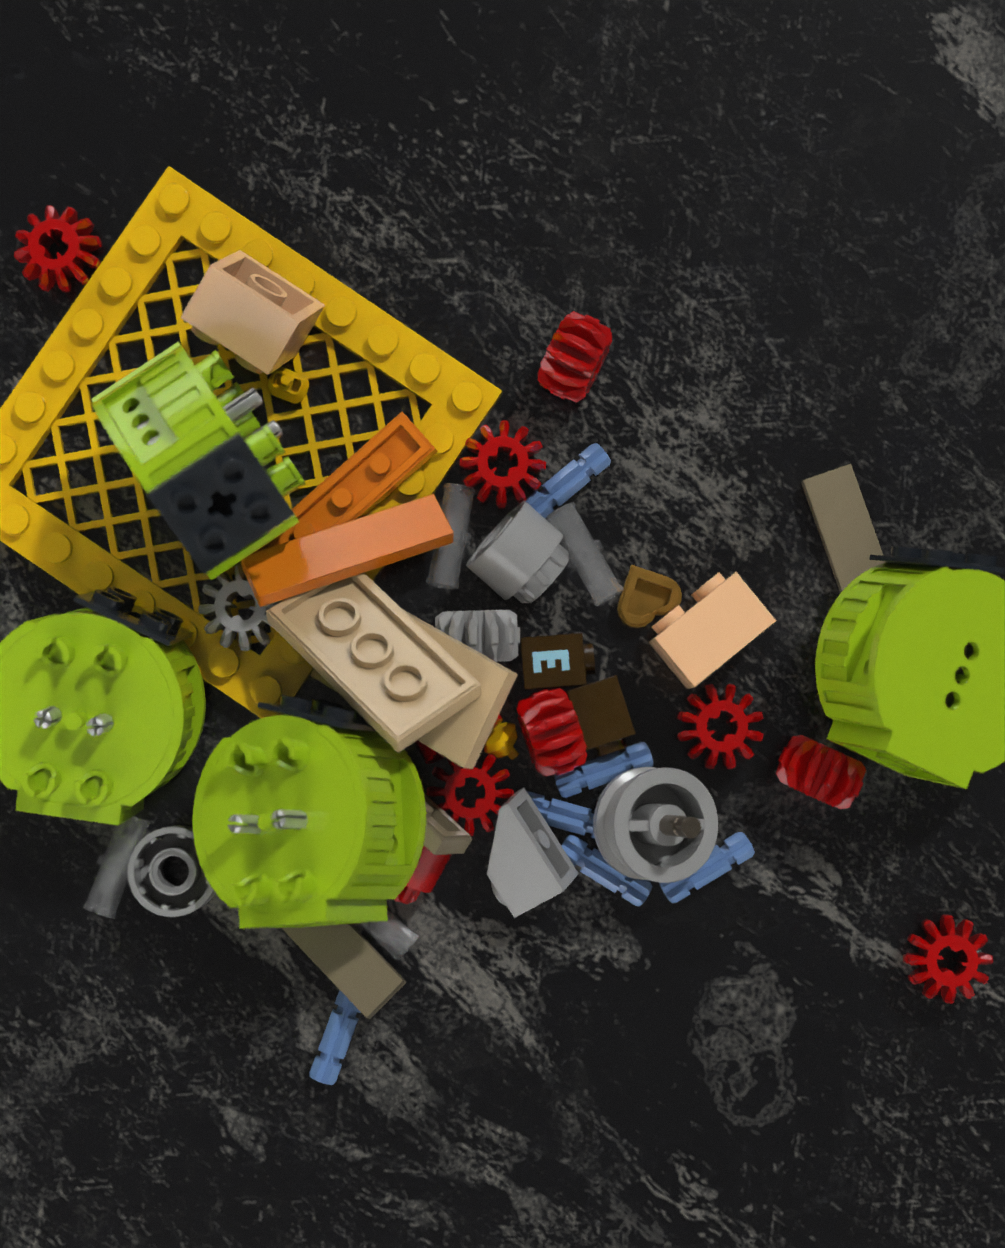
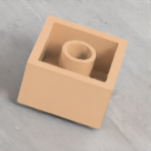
[180,250,325,375]
[649,572,776,689]

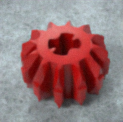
[14,205,102,293]
[537,311,613,403]
[460,420,546,508]
[677,684,763,769]
[517,688,587,777]
[776,735,867,809]
[427,754,514,836]
[903,914,993,1004]

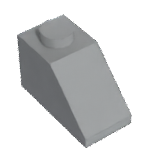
[487,788,579,918]

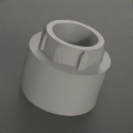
[466,500,569,603]
[128,825,216,917]

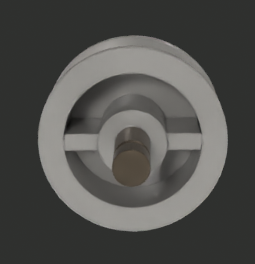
[593,767,718,883]

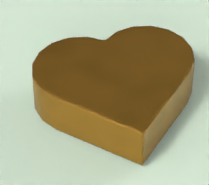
[617,565,682,628]

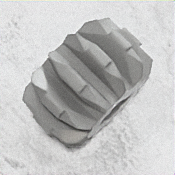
[198,563,282,651]
[435,610,521,662]

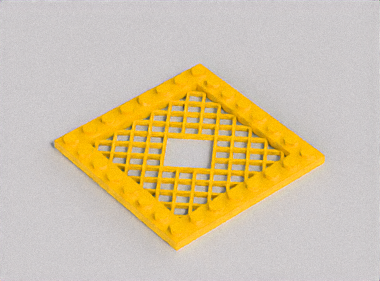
[0,166,502,718]

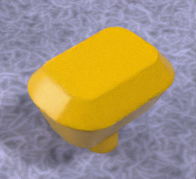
[268,367,309,403]
[484,722,519,760]

